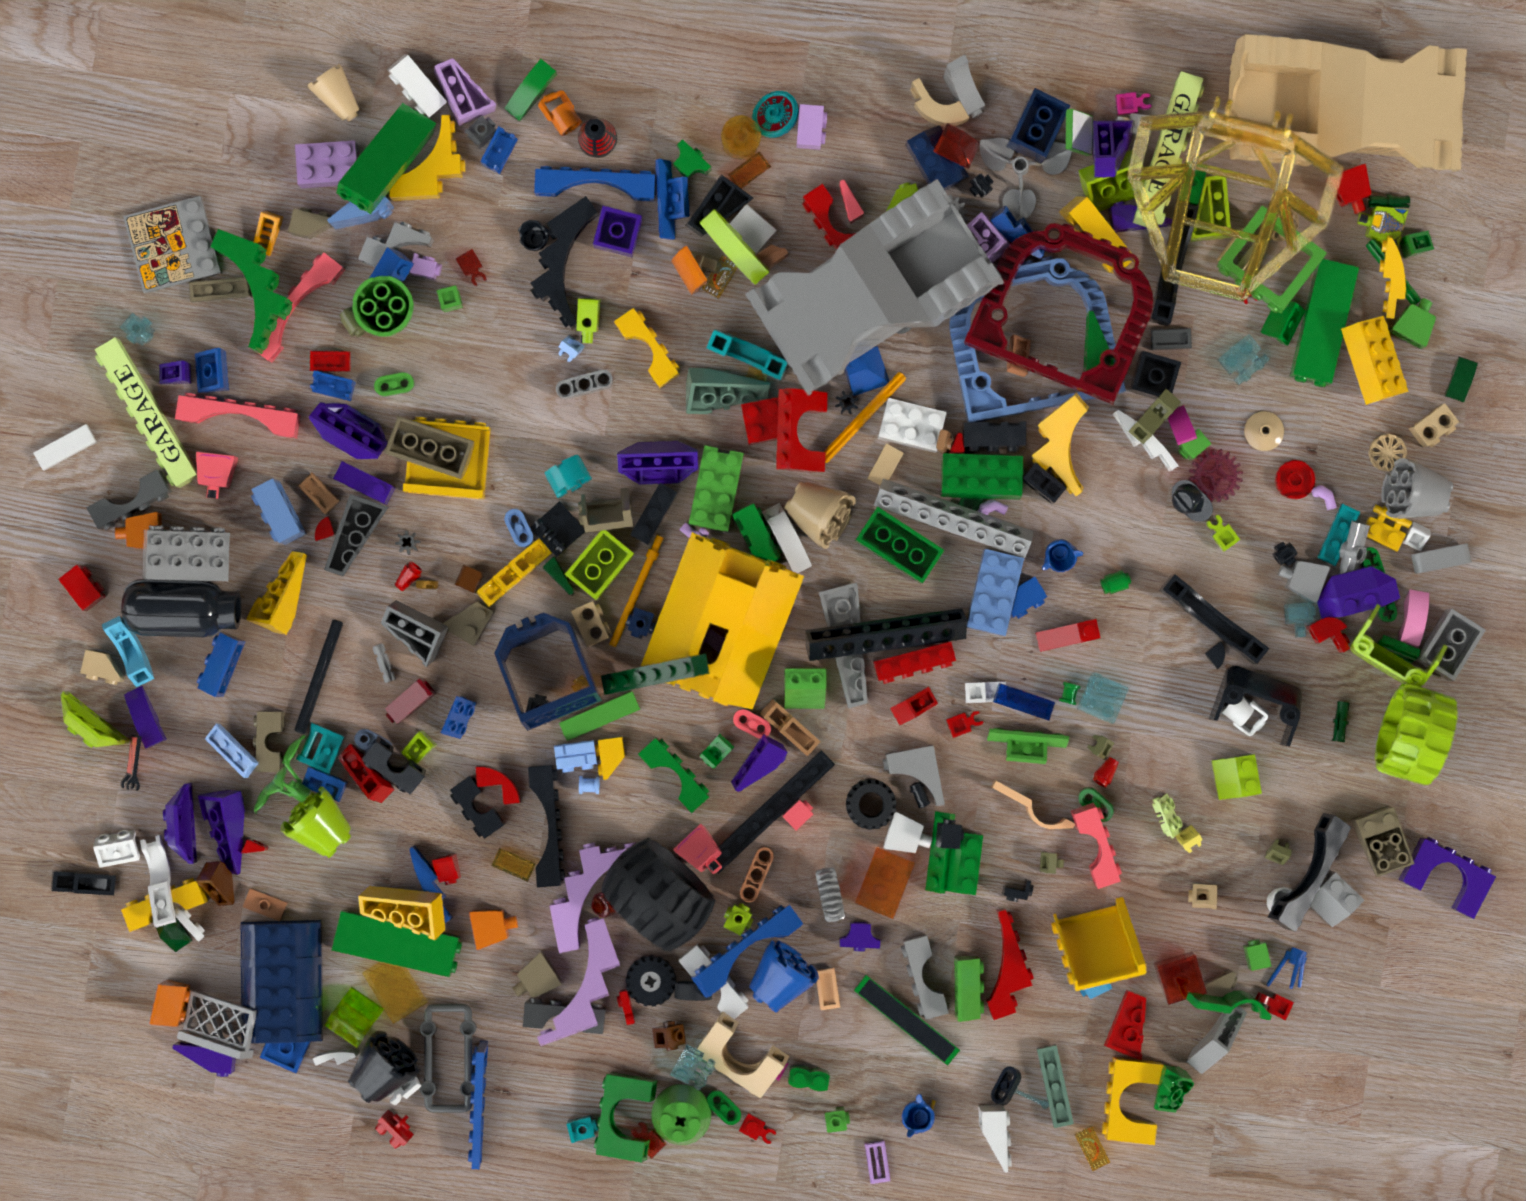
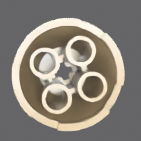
[785,482,856,549]

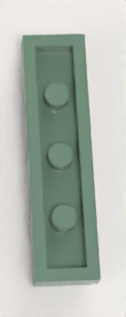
[1036,1044,1074,1128]

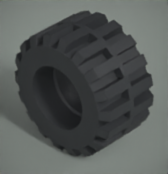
[846,779,897,830]

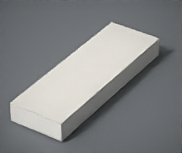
[34,424,97,471]

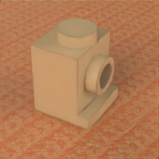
[1188,884,1217,909]

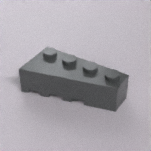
[324,494,389,577]

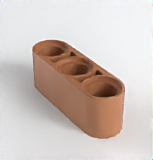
[740,846,773,902]

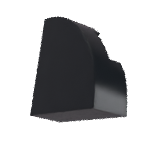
[1204,641,1225,669]

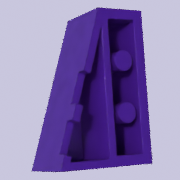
[1092,120,1133,178]

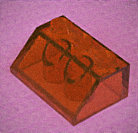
[855,847,915,919]

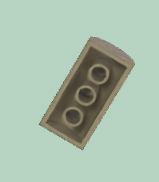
[385,416,474,479]

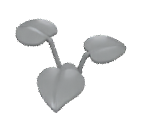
[980,137,1073,221]

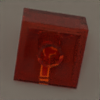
[1153,951,1207,1005]

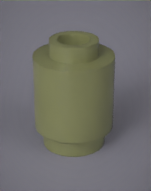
[339,307,366,337]

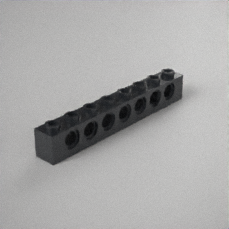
[805,608,967,661]

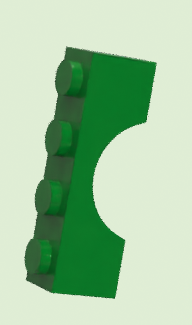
[638,738,710,814]

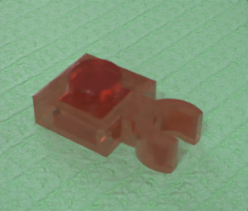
[455,249,487,287]
[631,1121,667,1159]

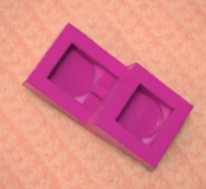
[1167,405,1197,445]

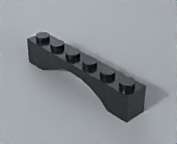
[1149,202,1199,326]
[1159,574,1270,664]
[528,765,565,888]
[1268,813,1352,932]

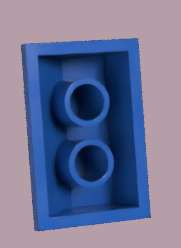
[197,632,246,697]

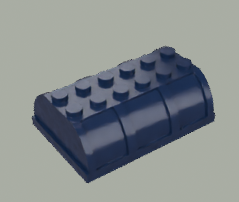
[240,920,323,1043]

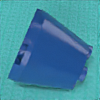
[749,940,819,1013]

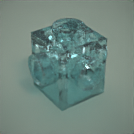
[120,312,155,345]

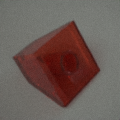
[933,123,980,169]

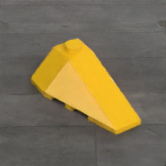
[246,551,307,635]

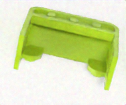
[1350,604,1448,686]

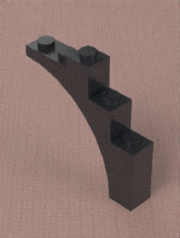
[530,196,599,330]

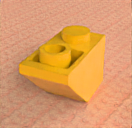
[595,737,625,780]

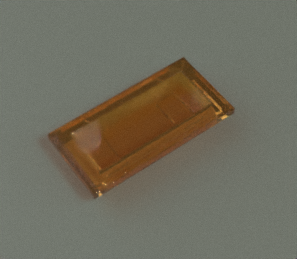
[728,151,771,189]

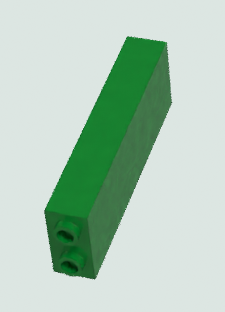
[336,103,436,214]
[1289,259,1359,388]
[331,910,462,977]

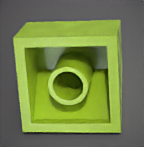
[1211,754,1262,800]

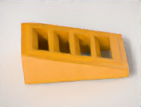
[253,211,283,256]

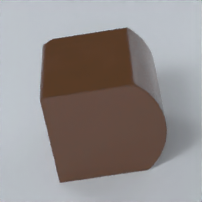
[454,564,484,594]

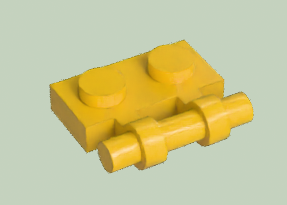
[1365,504,1412,552]

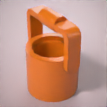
[538,90,582,136]

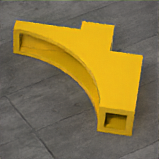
[390,115,466,201]
[1032,392,1089,496]

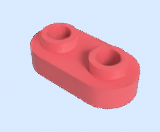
[733,709,771,739]

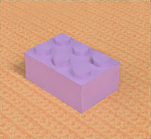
[295,140,359,189]

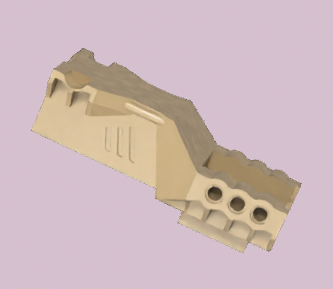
[1226,34,1467,172]

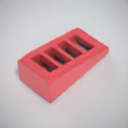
[839,180,864,224]

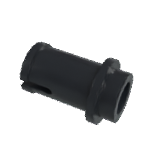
[909,781,930,808]

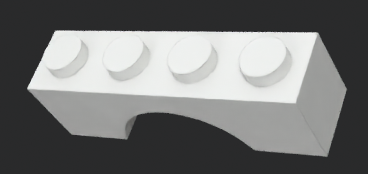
[679,943,749,1019]

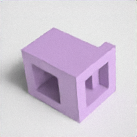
[410,253,442,280]

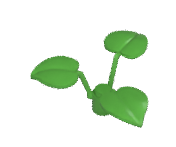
[254,735,311,814]

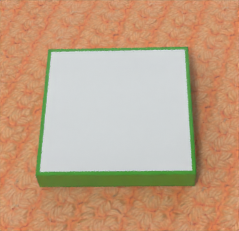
[1065,109,1093,156]

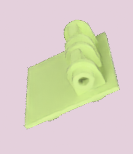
[1152,793,1183,839]

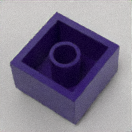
[593,206,642,258]

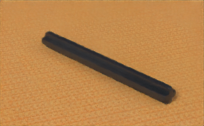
[294,619,343,734]

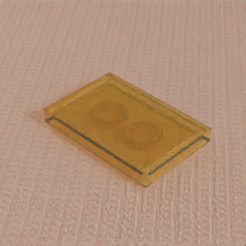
[362,962,428,1024]

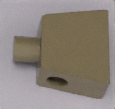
[512,951,563,998]

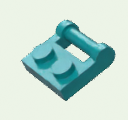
[296,723,345,774]

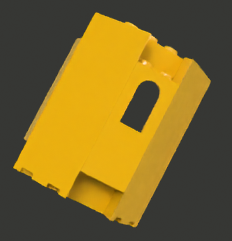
[641,532,804,709]

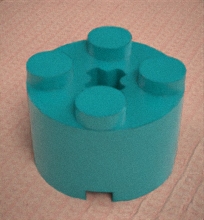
[544,455,592,498]

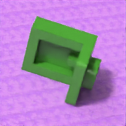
[825,1106,850,1133]

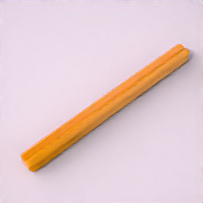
[824,372,906,464]

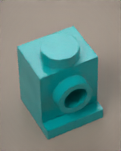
[566,1115,598,1144]

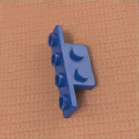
[655,159,690,240]

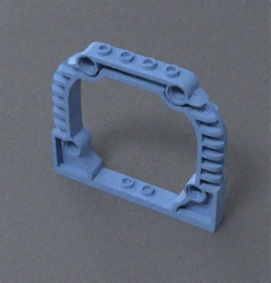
[949,256,1126,422]

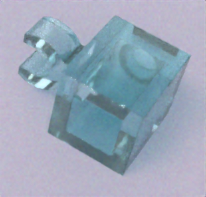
[1284,602,1316,638]

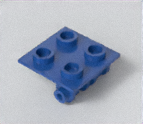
[440,696,476,739]

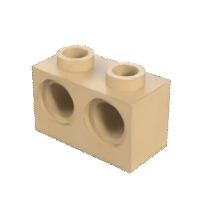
[1409,403,1459,448]
[571,601,612,648]

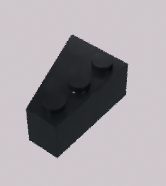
[685,175,754,237]
[963,421,1026,452]

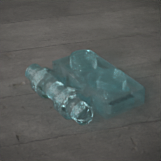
[1217,334,1270,385]
[670,1044,715,1091]

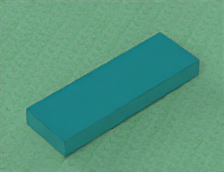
[1317,504,1360,566]

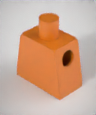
[115,512,162,549]
[469,909,518,950]

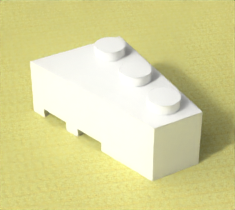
[387,54,447,117]

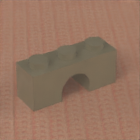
[253,711,285,772]

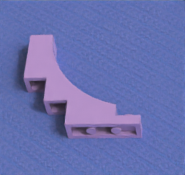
[537,917,620,1046]

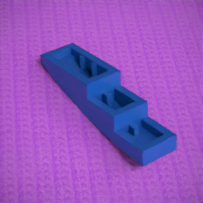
[409,845,453,923]

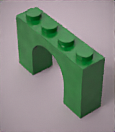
[594,1072,658,1163]

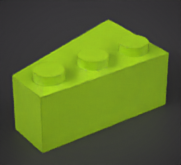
[1191,175,1231,242]

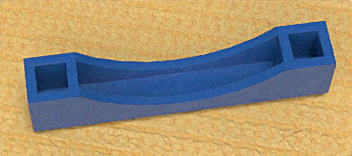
[534,166,656,202]
[692,905,803,998]

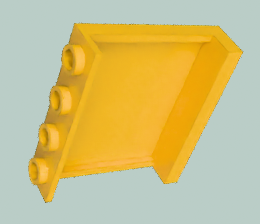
[403,417,491,500]
[1051,897,1146,992]

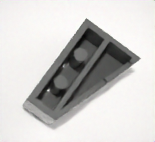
[381,600,449,667]

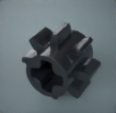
[969,173,994,198]
[835,391,859,415]
[1272,542,1298,566]

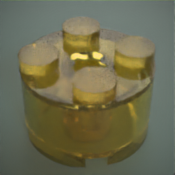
[721,115,761,160]

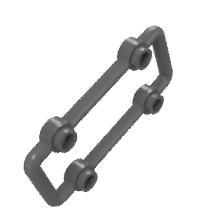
[420,1004,477,1113]

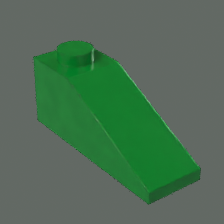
[1083,311,1114,372]

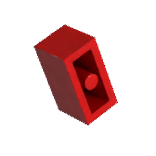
[58,564,106,611]

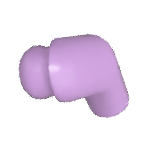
[1312,485,1337,510]
[978,499,1008,515]
[679,522,709,538]

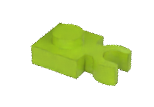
[1206,515,1240,552]

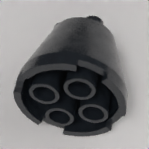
[348,1031,420,1103]

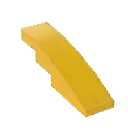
[476,538,552,607]

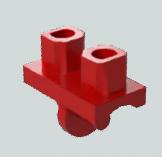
[375,1109,414,1149]

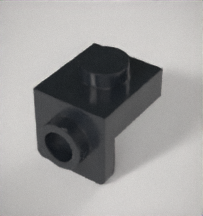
[1002,879,1034,902]

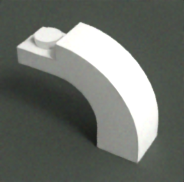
[762,503,812,573]

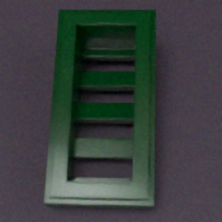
[543,556,574,596]

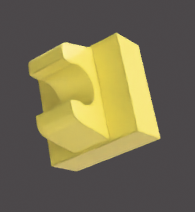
[1175,825,1202,853]

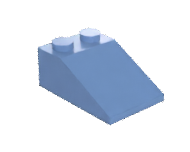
[327,196,394,230]

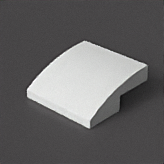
[730,204,777,255]

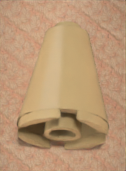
[307,64,359,122]

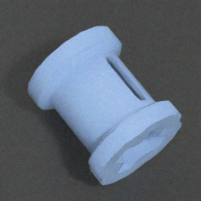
[579,776,600,794]

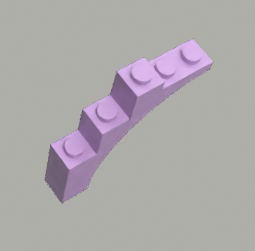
[550,842,636,953]

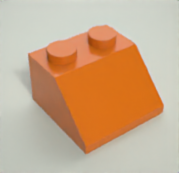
[149,980,191,1027]

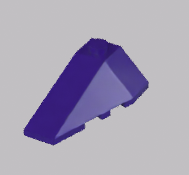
[198,790,245,875]

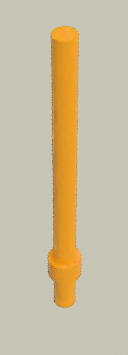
[609,535,664,647]

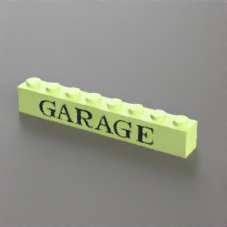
[1132,71,1205,230]
[94,337,197,488]

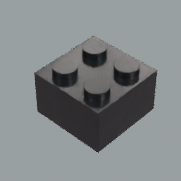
[1129,351,1181,399]

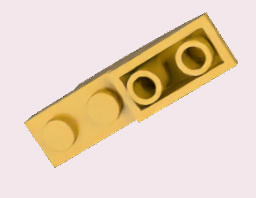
[1379,235,1406,319]

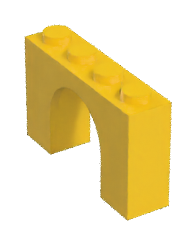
[1102,1057,1163,1145]

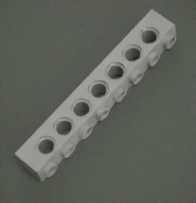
[874,479,1034,558]

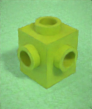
[723,903,754,936]

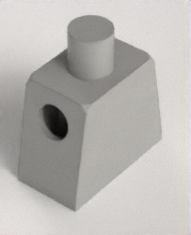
[1278,561,1330,603]

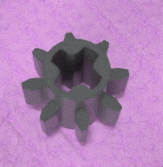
[395,530,421,555]

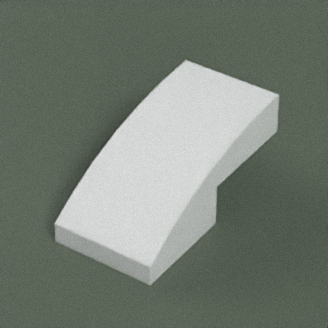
[965,681,1007,703]
[312,1049,359,1066]

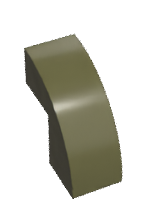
[1128,389,1181,444]

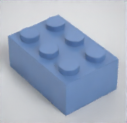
[251,478,307,545]

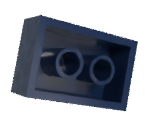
[1006,88,1071,164]

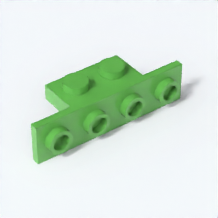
[987,728,1069,764]

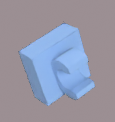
[558,335,585,362]

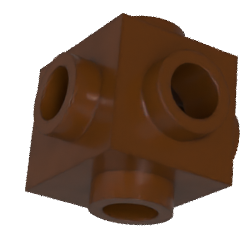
[652,1021,686,1051]

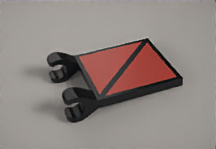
[120,735,142,791]

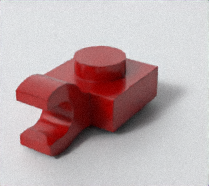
[1255,992,1294,1020]

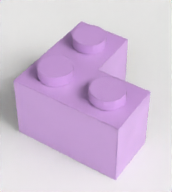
[796,104,827,150]
[967,212,1011,263]

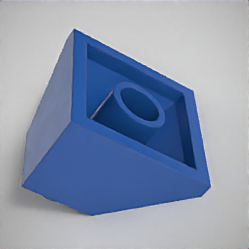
[844,346,889,396]

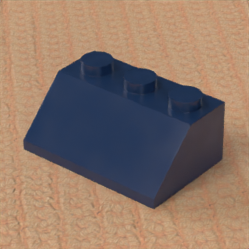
[905,125,969,191]

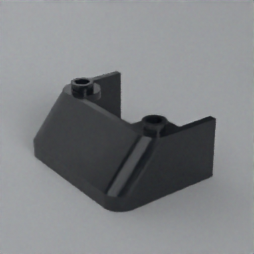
[1209,666,1302,747]

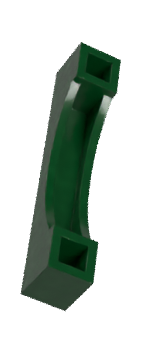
[600,654,710,695]

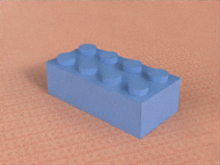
[967,549,1024,636]

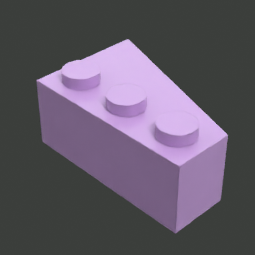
[434,58,496,126]

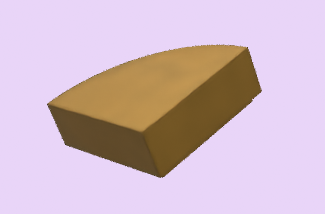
[416,581,438,589]

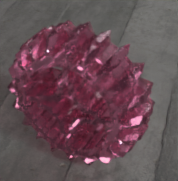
[1188,449,1243,503]

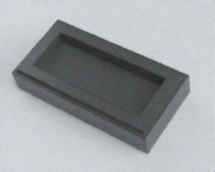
[1150,328,1192,350]

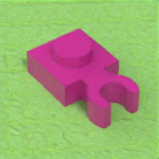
[1115,92,1151,116]

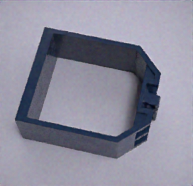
[494,612,602,731]

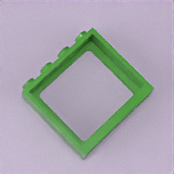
[1216,205,1327,313]

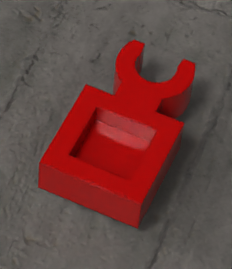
[946,711,984,738]
[617,989,635,1025]
[739,1112,776,1144]

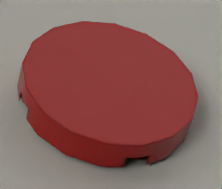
[1275,460,1316,500]

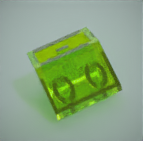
[324,987,384,1048]

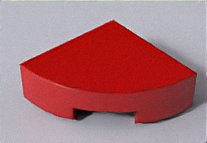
[315,516,335,542]

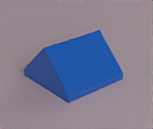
[195,348,229,393]

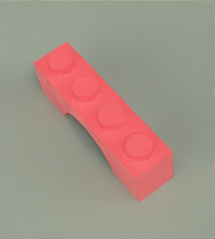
[1071,803,1122,889]

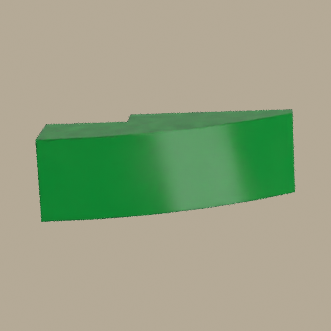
[504,58,557,121]

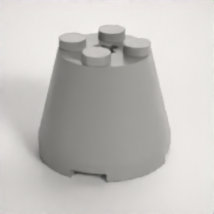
[1381,458,1453,519]

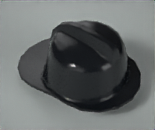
[1172,480,1213,522]

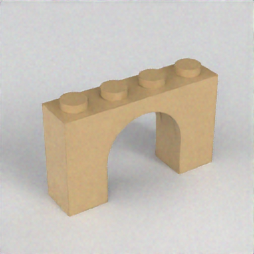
[694,1011,789,1099]

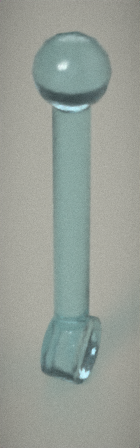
[1014,1088,1049,1109]

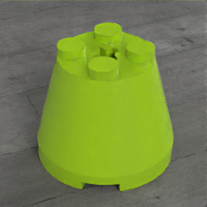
[280,786,351,858]

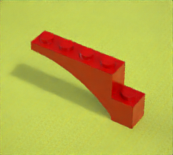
[986,908,1034,1020]

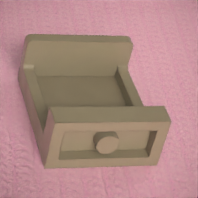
[578,488,633,533]

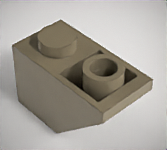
[288,207,333,240]
[1199,970,1237,997]

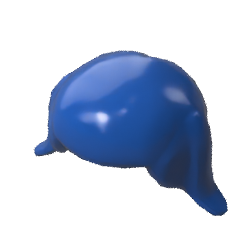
[1042,539,1083,572]
[902,1094,935,1138]

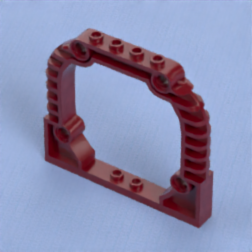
[964,223,1153,405]

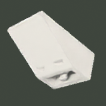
[978,1105,1011,1172]

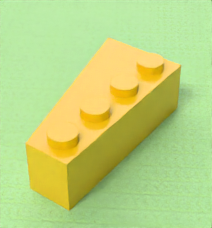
[1059,196,1132,273]
[358,886,445,940]

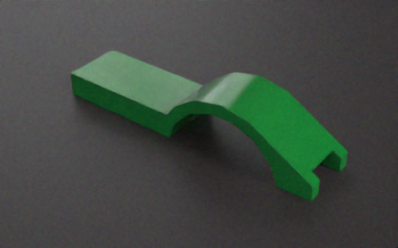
[1186,990,1272,1020]

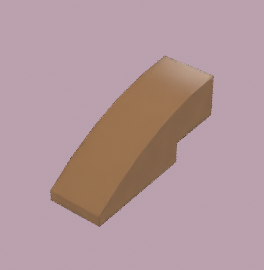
[759,699,821,756]

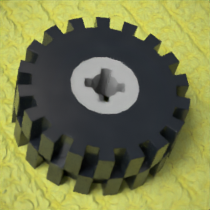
[625,954,676,1007]

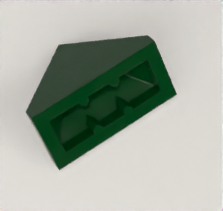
[155,916,193,952]

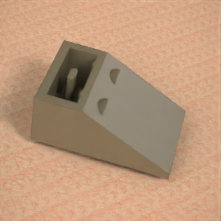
[1351,806,1414,877]

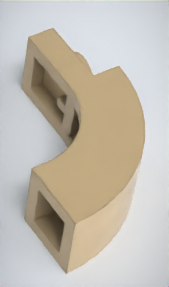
[910,78,969,127]

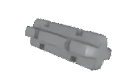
[373,644,396,683]

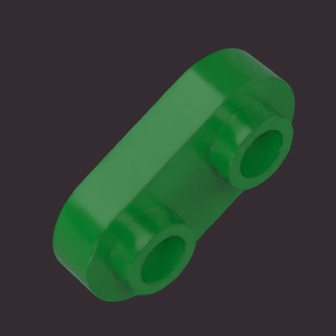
[1078,787,1114,822]
[707,1090,741,1125]

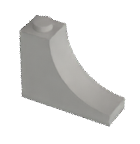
[943,55,985,118]
[882,745,945,806]
[1186,1006,1247,1074]

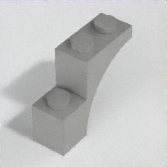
[358,221,434,267]

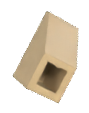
[80,650,125,685]

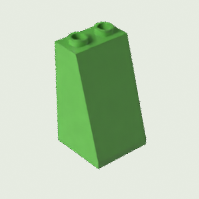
[784,669,826,709]

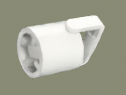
[1221,697,1269,736]

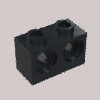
[1023,463,1067,505]

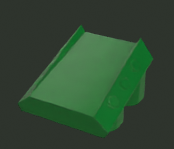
[1154,1064,1194,1113]

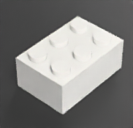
[878,398,947,453]

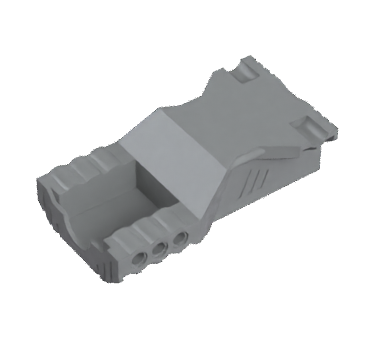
[745,179,1004,395]

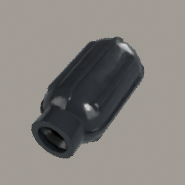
[121,579,242,638]

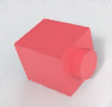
[782,799,813,831]

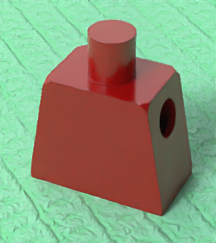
[1326,163,1371,215]

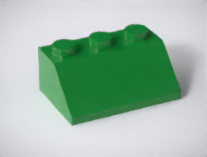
[946,832,984,895]

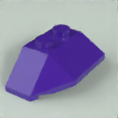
[309,402,388,459]
[617,441,698,485]
[1317,566,1400,618]
[163,783,197,864]

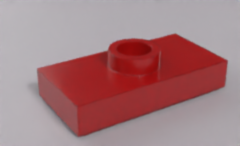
[310,351,351,372]

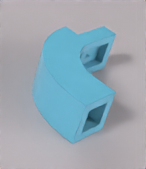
[102,616,154,687]

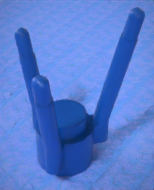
[1266,947,1307,989]

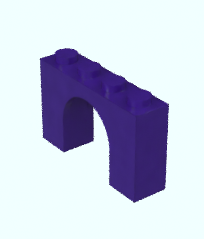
[1398,837,1496,919]

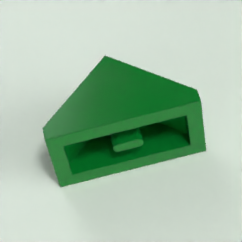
[1400,231,1434,259]

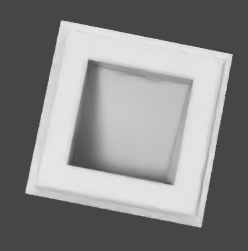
[1403,522,1431,552]

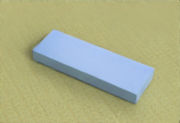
[205,724,259,778]

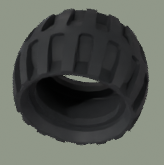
[601,838,716,951]

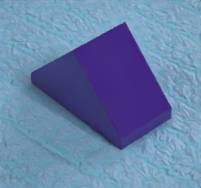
[159,360,191,384]

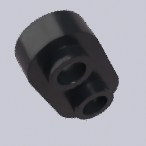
[991,1066,1021,1106]

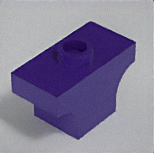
[839,921,880,952]

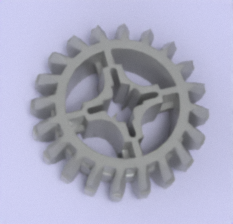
[816,867,845,922]

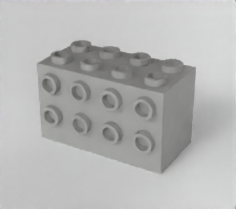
[143,526,230,581]

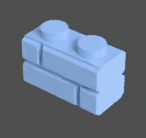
[554,740,598,773]

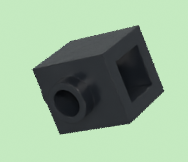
[936,819,964,849]

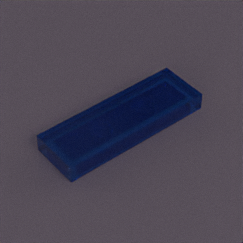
[993,683,1055,721]

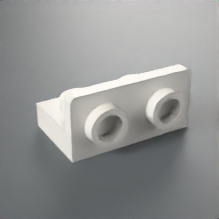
[93,830,140,868]

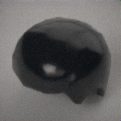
[518,219,549,252]

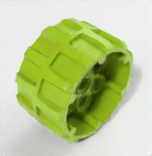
[1374,683,1458,786]

